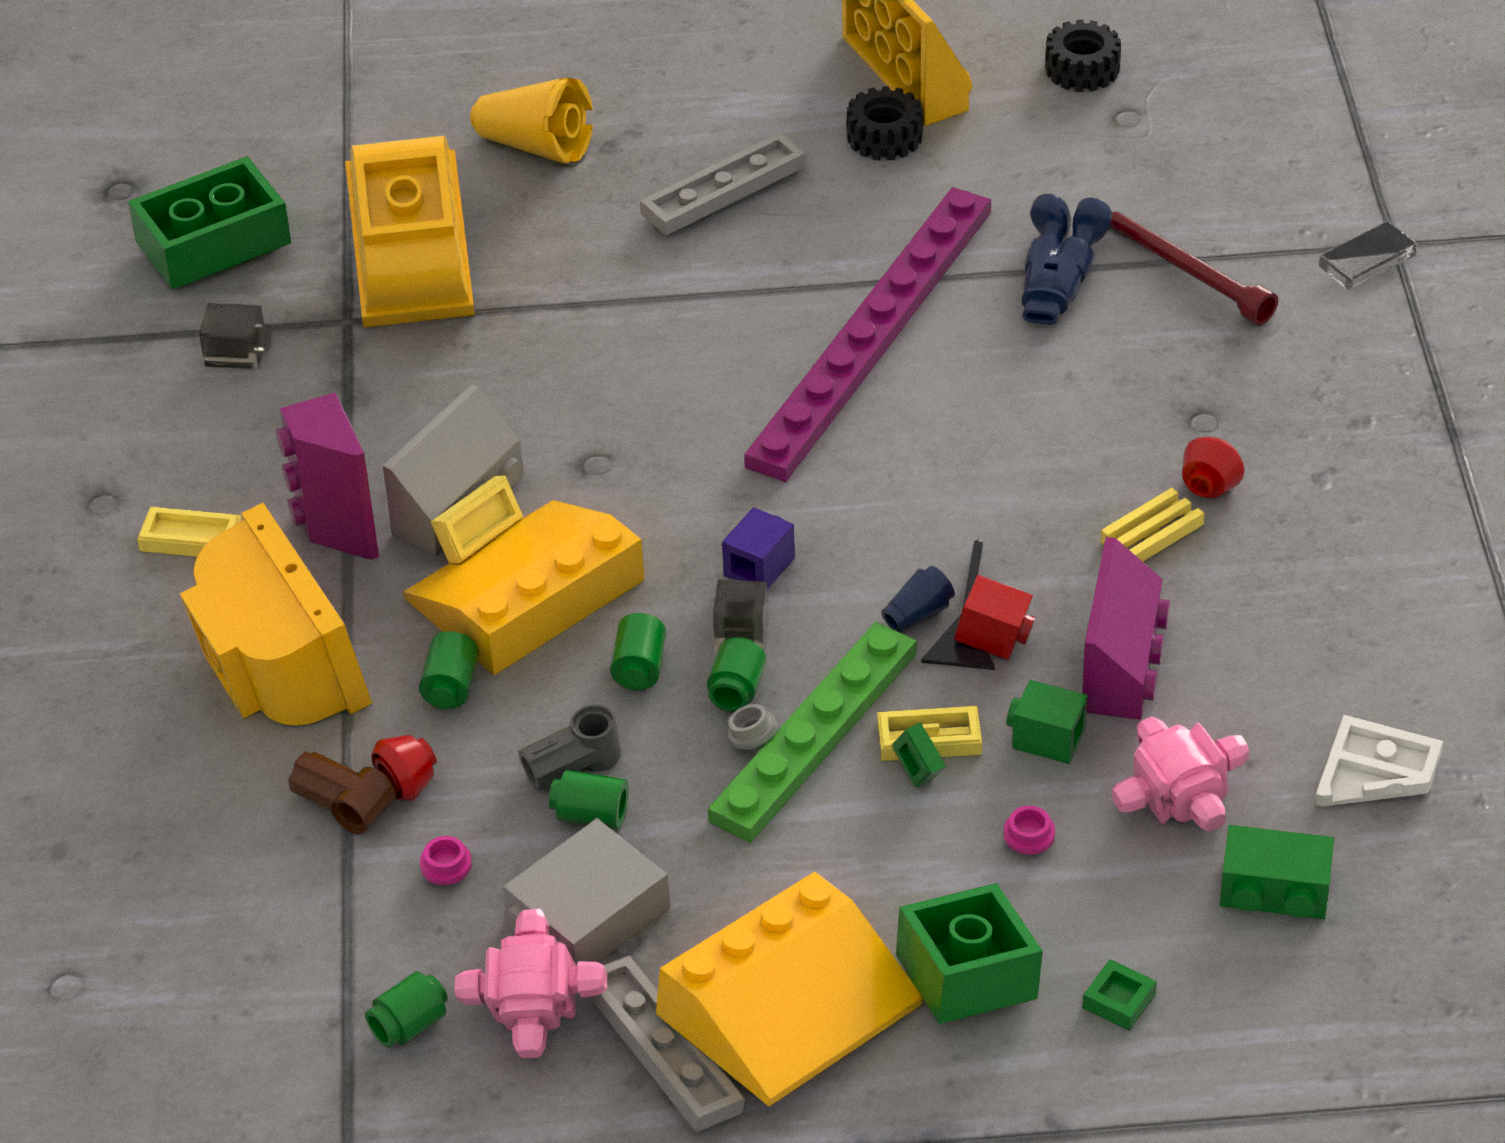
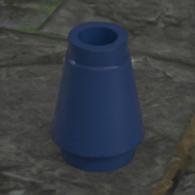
[881,566,955,633]

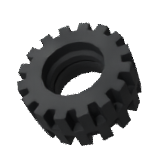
[1045,20,1121,92]
[846,86,923,160]

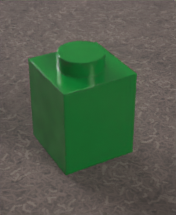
[1006,680,1087,764]

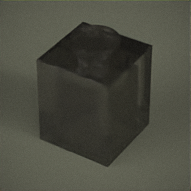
[199,303,272,369]
[713,579,769,656]

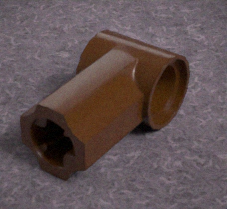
[288,751,397,835]

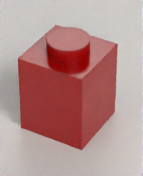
[954,575,1036,660]

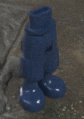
[1022,194,1112,325]

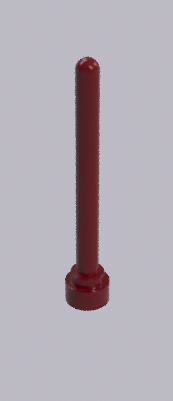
[1110,211,1278,326]

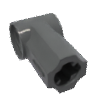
[518,704,621,790]

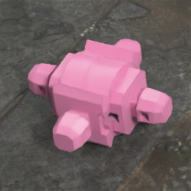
[1112,717,1249,832]
[454,909,607,1058]

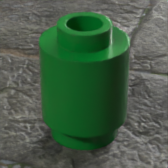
[707,637,766,712]
[365,971,448,1048]

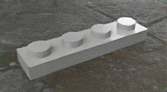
[640,132,806,236]
[589,955,745,1133]

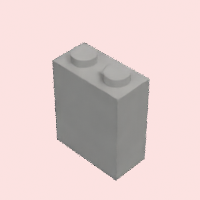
[503,818,670,966]

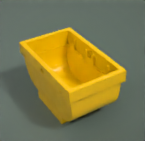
[345,136,475,328]
[179,502,373,726]

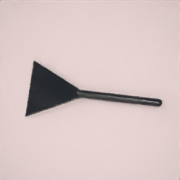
[921,539,995,670]

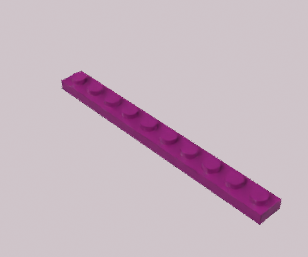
[744,187,991,482]

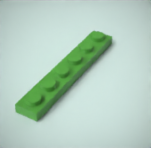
[708,622,917,843]

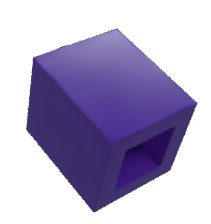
[722,507,795,593]

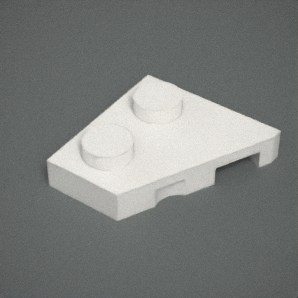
[1315,715,1443,807]

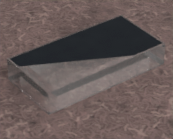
[1319,220,1417,290]

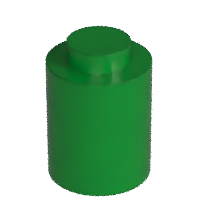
[610,613,666,690]
[419,631,479,709]
[549,770,629,830]

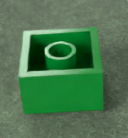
[896,883,1043,1024]

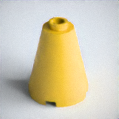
[470,77,593,164]

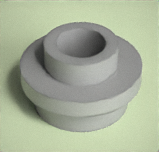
[728,704,778,750]

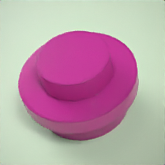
[1003,806,1055,855]
[420,836,472,885]

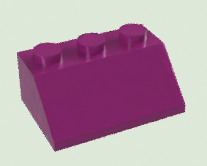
[276,392,379,559]
[1082,537,1170,720]

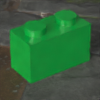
[1219,825,1334,919]

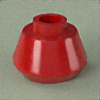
[1182,437,1245,498]
[371,735,437,801]

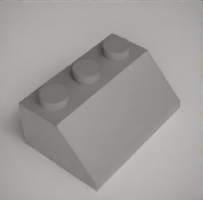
[383,384,524,556]

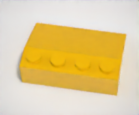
[842,0,972,126]
[403,500,644,675]
[656,871,923,1107]

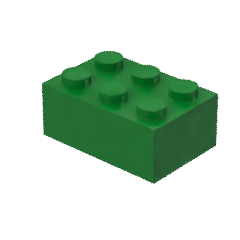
[128,156,291,290]

